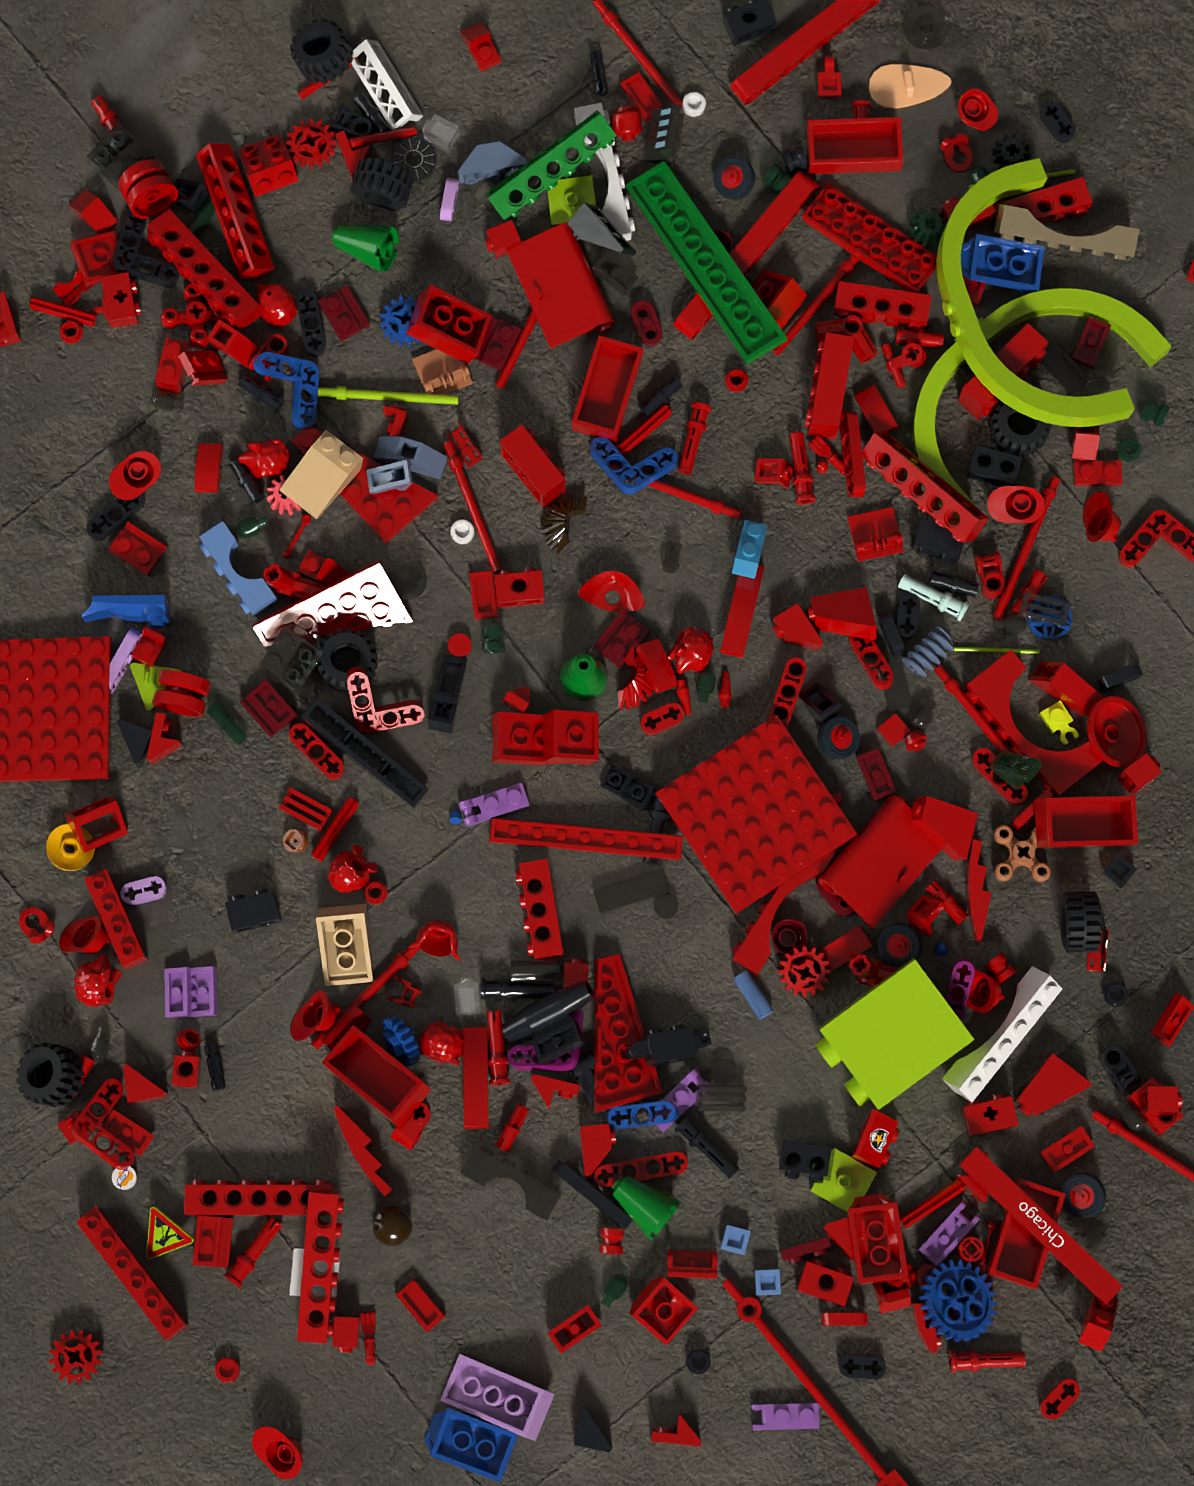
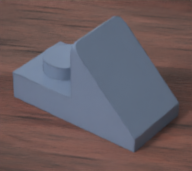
[366,460,412,494]

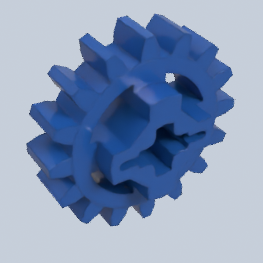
[380,296,420,347]
[382,1015,420,1068]

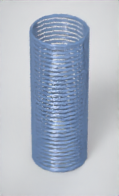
[733,970,774,1020]

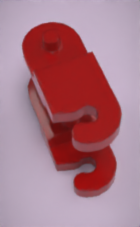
[386,976,422,1009]

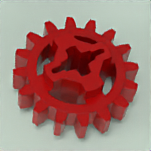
[286,118,337,170]
[778,944,831,998]
[49,1330,104,1384]

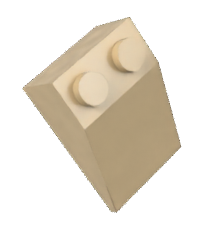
[280,430,363,519]
[316,904,373,986]

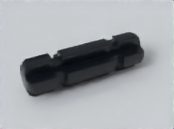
[589,50,608,96]
[204,1043,225,1091]

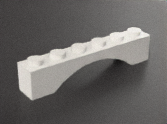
[574,103,635,241]
[942,966,1062,1102]

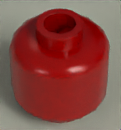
[611,106,643,141]

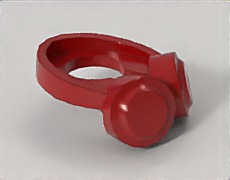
[940,134,973,173]
[19,907,55,944]

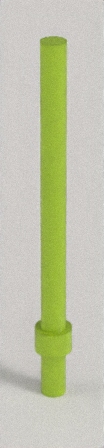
[318,386,459,405]

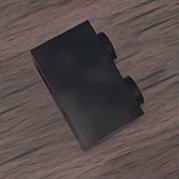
[912,518,964,564]
[225,889,281,934]

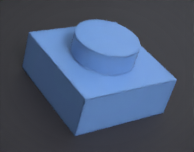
[720,1225,751,1255]
[755,1269,781,1296]

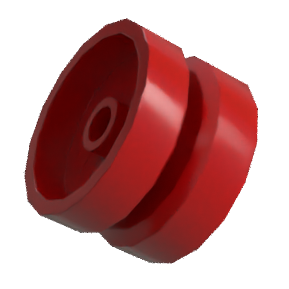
[118,160,178,219]
[152,670,211,717]

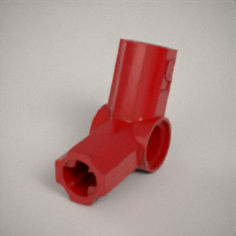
[815,315,878,364]
[263,564,326,599]
[849,954,899,987]

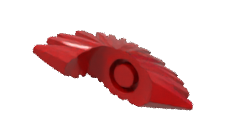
[617,645,655,709]

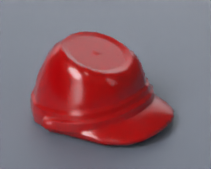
[957,89,998,131]

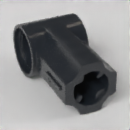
[572,1051,594,1103]

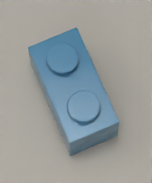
[732,520,768,579]

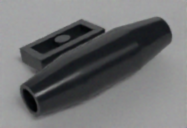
[501,981,595,1065]

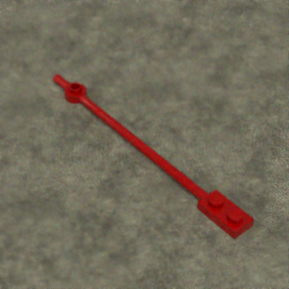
[722,1278,908,1486]

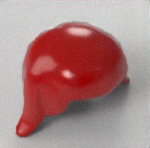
[409,920,461,961]

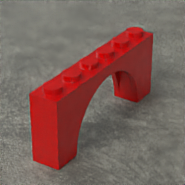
[965,650,1103,798]

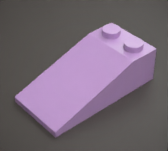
[440,1354,555,1441]

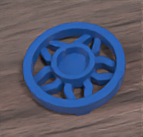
[1027,596,1072,641]

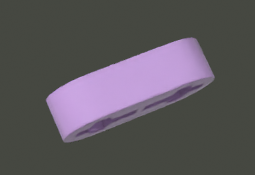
[440,177,459,222]
[120,876,167,906]

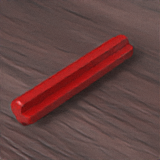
[29,296,98,327]
[615,404,672,457]
[311,797,359,861]
[900,1179,965,1228]

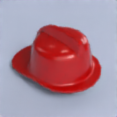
[109,451,161,500]
[987,485,1045,524]
[1083,492,1121,542]
[59,916,111,955]
[952,967,1005,1013]
[290,990,340,1041]
[252,1426,303,1480]

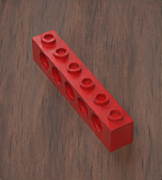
[196,143,275,280]
[147,209,260,332]
[862,431,989,543]
[184,1180,335,1216]
[297,1189,344,1344]
[76,1206,188,1341]

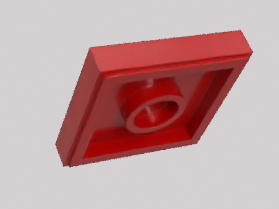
[70,230,126,286]

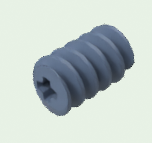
[902,626,954,678]

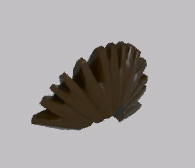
[540,495,587,554]

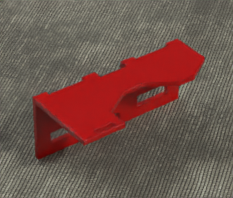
[52,270,95,307]
[446,422,482,468]
[1087,929,1109,972]

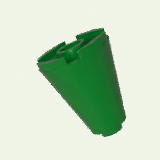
[332,225,399,273]
[560,654,608,701]
[612,1175,682,1241]

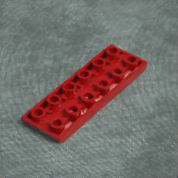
[802,183,937,293]

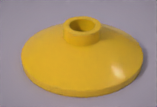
[46,824,95,871]

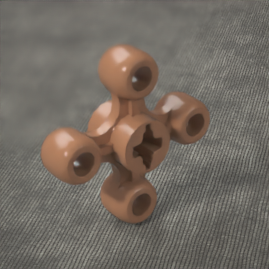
[993,825,1051,883]

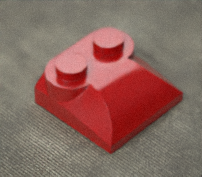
[629,1275,698,1346]

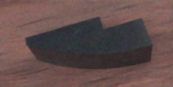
[428,654,468,734]

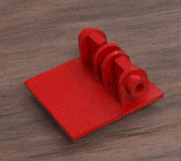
[847,507,904,562]

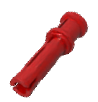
[677,402,712,475]
[789,432,816,505]
[486,1010,511,1086]
[223,1217,283,1289]
[948,1350,1026,1373]

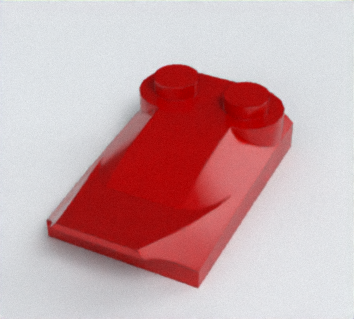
[847,1193,908,1284]

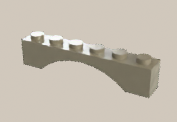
[994,204,1140,260]

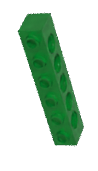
[486,110,617,220]

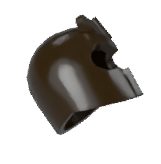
[373,1206,412,1246]

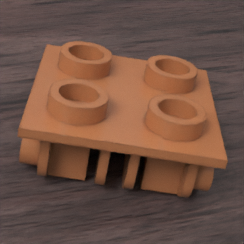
[412,349,473,395]

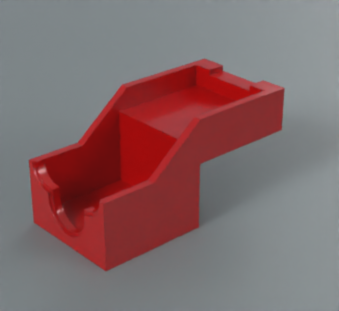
[492,710,599,765]

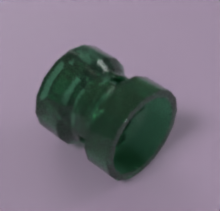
[762,164,793,195]
[1139,397,1170,428]
[481,625,505,654]

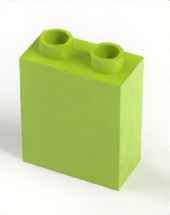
[814,958,974,1110]

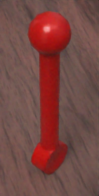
[282,515,311,558]
[977,1221,997,1272]

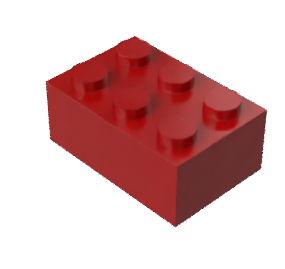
[406,284,492,365]
[499,425,566,508]

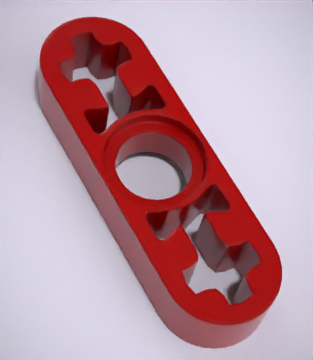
[849,636,893,690]
[289,723,345,780]
[971,748,1028,806]

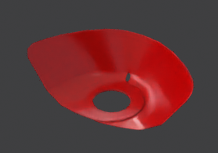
[578,571,645,612]

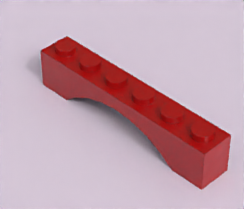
[731,851,836,977]

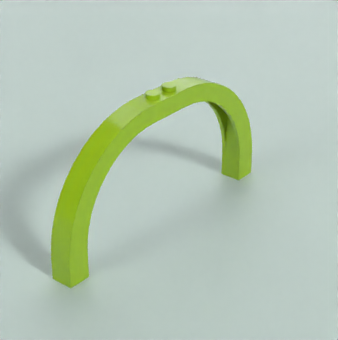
[937,158,1135,427]
[912,288,1172,522]

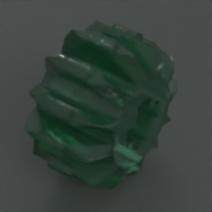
[909,207,948,247]

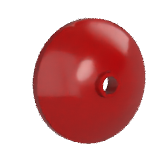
[1087,696,1147,767]

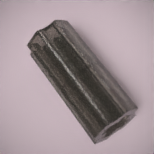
[511,959,560,982]

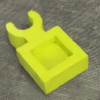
[1039,700,1079,746]

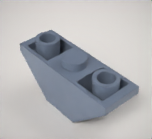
[458,141,527,184]
[373,436,447,480]

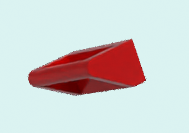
[65,796,128,853]

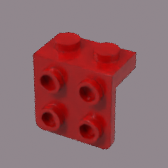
[238,135,299,197]

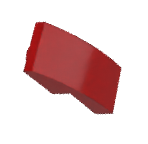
[854,385,898,433]
[194,443,224,492]
[636,639,677,693]
[817,924,873,971]
[911,1303,941,1353]

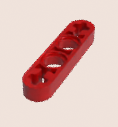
[839,411,866,498]
[594,1152,688,1188]

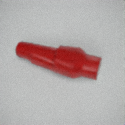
[718,672,732,708]
[676,679,691,716]

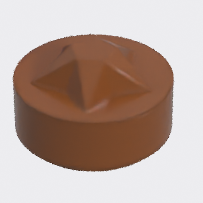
[283,829,308,853]

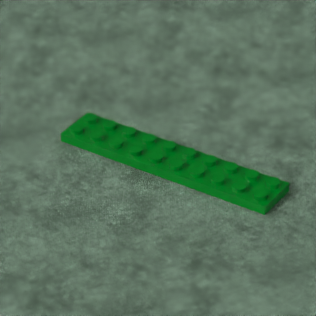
[625,161,787,365]

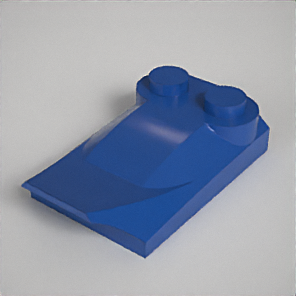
[961,234,1045,294]
[82,595,171,628]
[424,1408,518,1483]

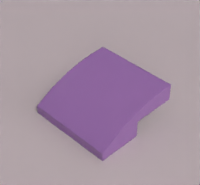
[164,966,218,1018]

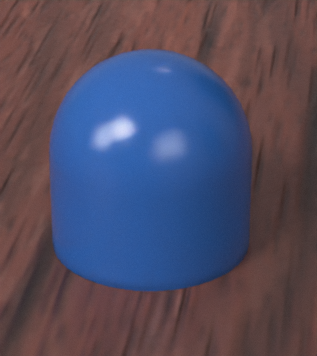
[449,810,462,824]
[935,942,948,956]

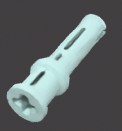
[898,574,970,622]

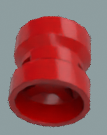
[984,952,1017,984]
[599,1228,625,1255]
[957,1237,984,1262]

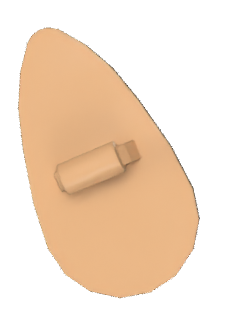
[869,64,951,109]

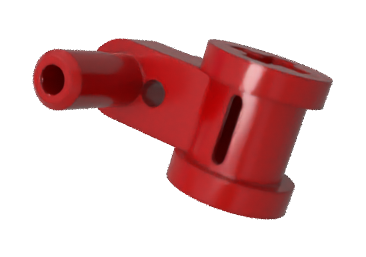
[881,343,927,388]

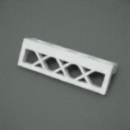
[351,39,424,131]

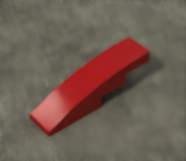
[720,565,765,658]
[966,839,992,942]
[463,1027,489,1129]
[334,1106,393,1198]

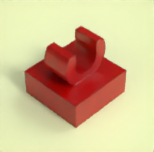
[57,1110,89,1145]

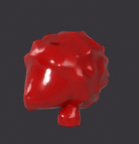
[256,283,298,328]
[238,439,291,478]
[667,626,715,674]
[327,844,378,893]
[73,954,122,1007]
[419,1021,464,1066]

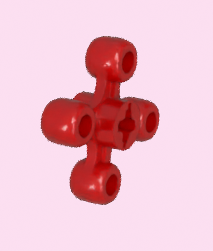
[161,283,225,350]

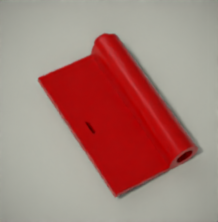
[506,222,615,349]
[819,795,941,929]

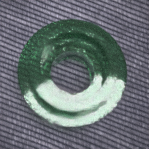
[1117,439,1141,462]

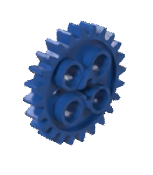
[919,1260,997,1342]

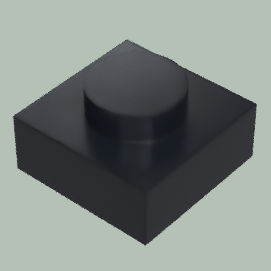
[1102,854,1137,889]

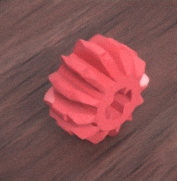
[266,475,301,516]

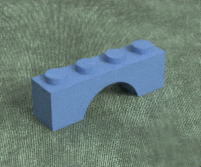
[199,521,278,618]

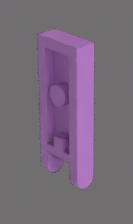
[918,1201,981,1267]
[751,1403,819,1430]

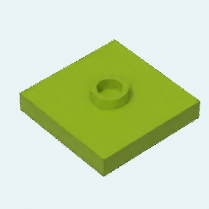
[547,176,596,227]
[810,1148,877,1213]

